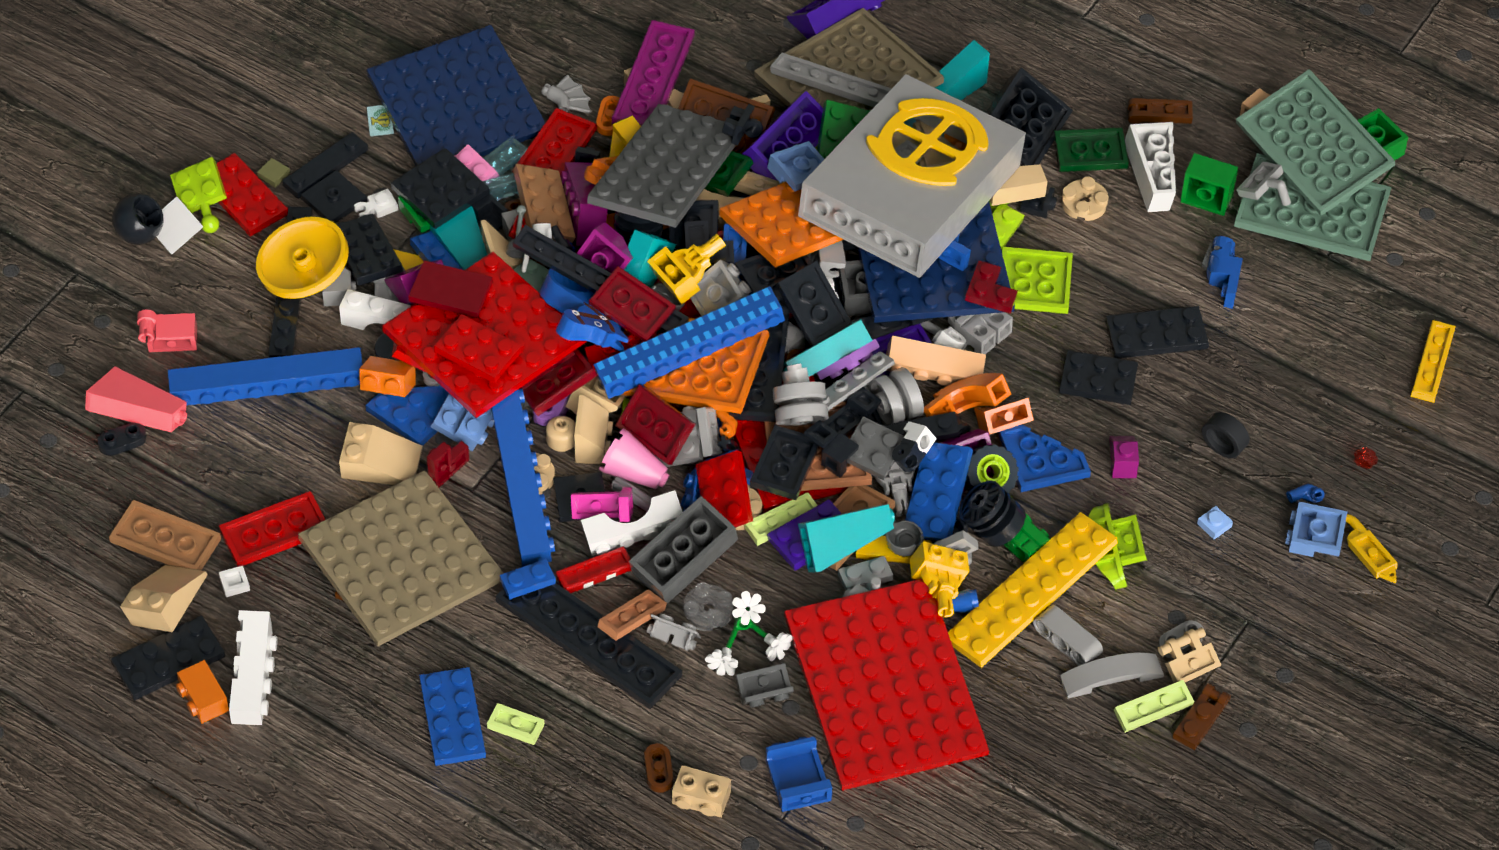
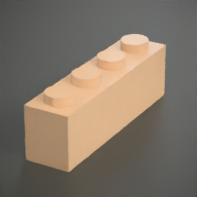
[886,336,986,385]

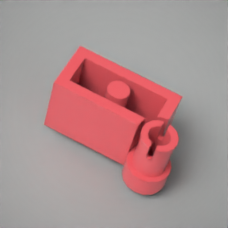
[137,309,197,352]

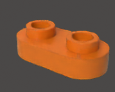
[596,96,620,136]

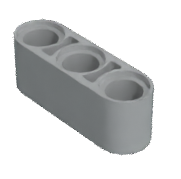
[1033,605,1103,666]

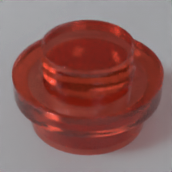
[1354,448,1378,469]

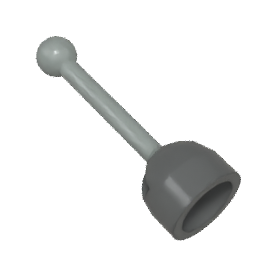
[506,205,526,259]

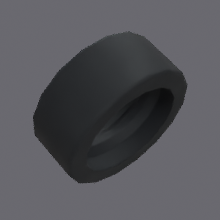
[1202,412,1250,458]

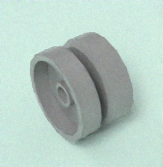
[869,367,924,425]
[772,382,829,426]

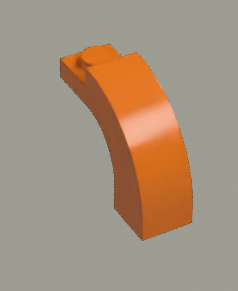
[924,373,1011,417]

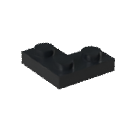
[684,220,735,267]

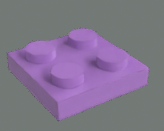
[817,339,880,380]

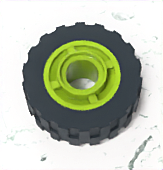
[965,445,1019,493]

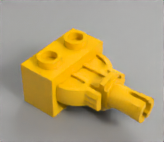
[647,234,726,304]
[910,541,970,617]

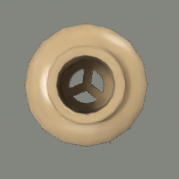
[546,416,576,452]

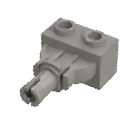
[871,462,918,516]

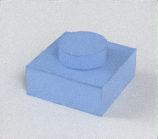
[1197,506,1233,540]

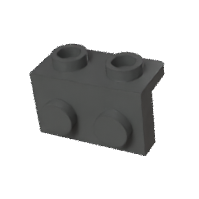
[735,663,794,708]

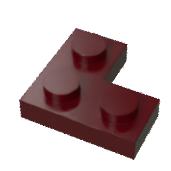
[965,261,1018,314]
[427,441,469,488]

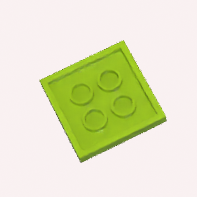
[1002,247,1073,314]

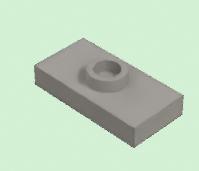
[696,407,722,457]

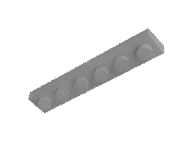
[770,53,892,107]

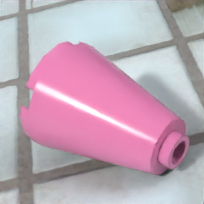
[599,428,670,489]

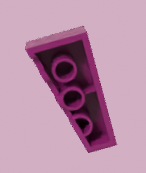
[560,162,608,246]

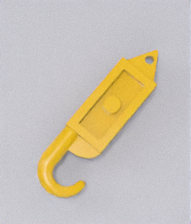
[1346,514,1397,583]

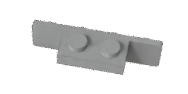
[820,352,895,411]

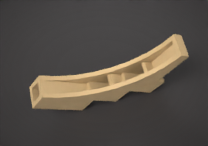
[913,119,1047,206]

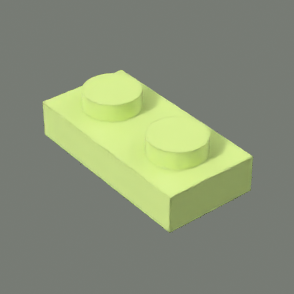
[487,703,545,745]

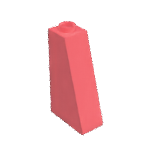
[85,367,187,432]

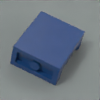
[765,737,832,812]

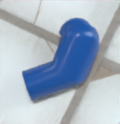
[1286,484,1325,503]

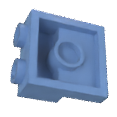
[767,141,824,192]
[431,394,494,451]
[1285,502,1348,557]

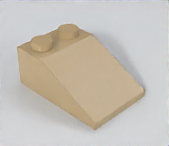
[339,422,423,485]
[120,565,208,632]

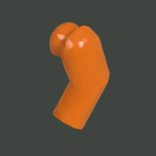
[716,410,738,439]

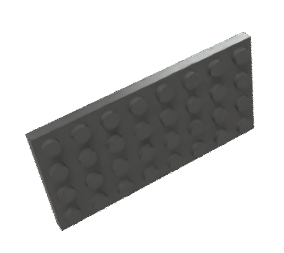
[587,104,736,228]

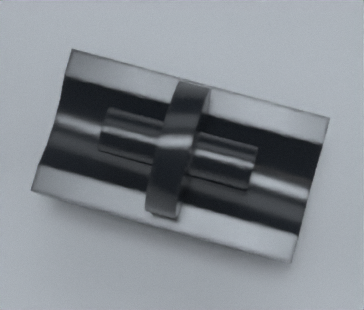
[722,104,763,146]

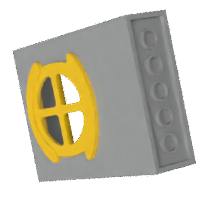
[798,74,1026,278]

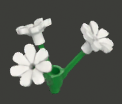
[705,591,793,676]

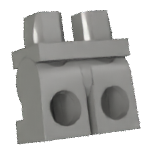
[948,312,1013,354]

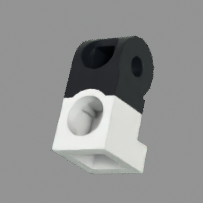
[892,421,936,472]

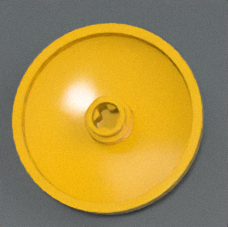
[256,217,349,299]

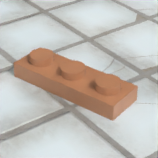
[597,589,667,641]

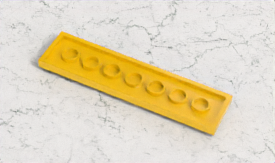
[948,512,1118,668]

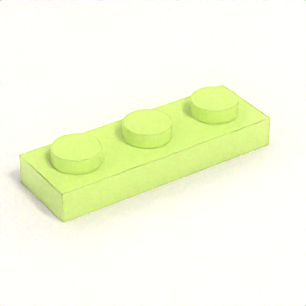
[745,492,818,546]
[1114,680,1194,732]

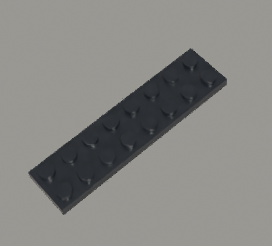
[496,564,682,709]

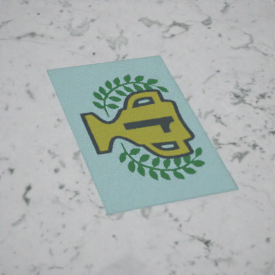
[367,105,394,136]

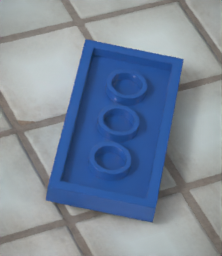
[905,443,973,541]
[419,667,486,766]

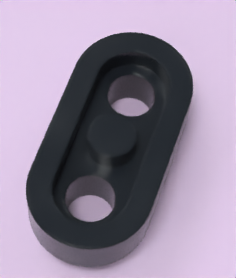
[98,423,146,456]

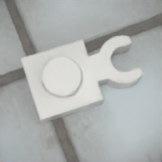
[354,189,398,218]

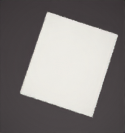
[157,197,203,254]

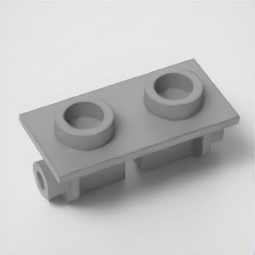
[647,613,701,651]

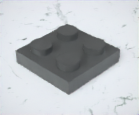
[847,417,904,480]

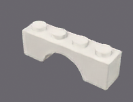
[339,289,412,330]
[581,490,683,556]

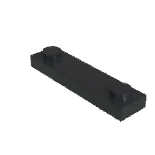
[282,132,368,199]

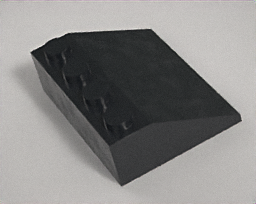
[986,67,1073,166]

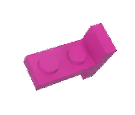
[571,487,634,522]

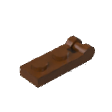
[1128,98,1193,124]
[1173,683,1231,751]

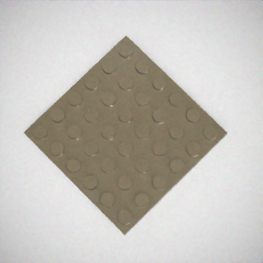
[754,8,944,111]
[298,470,504,647]

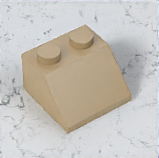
[574,395,613,465]

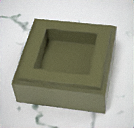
[257,158,290,188]

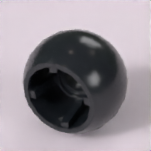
[112,194,164,245]

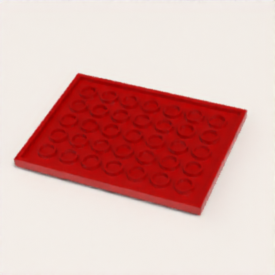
[784,579,989,790]

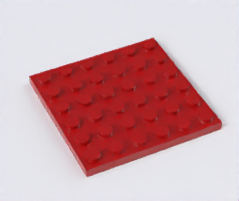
[382,252,587,418]

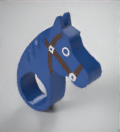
[539,268,629,352]

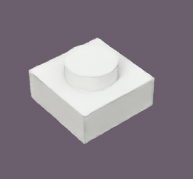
[219,565,250,597]

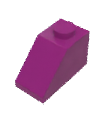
[1109,436,1139,478]

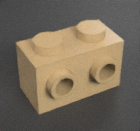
[672,765,731,818]

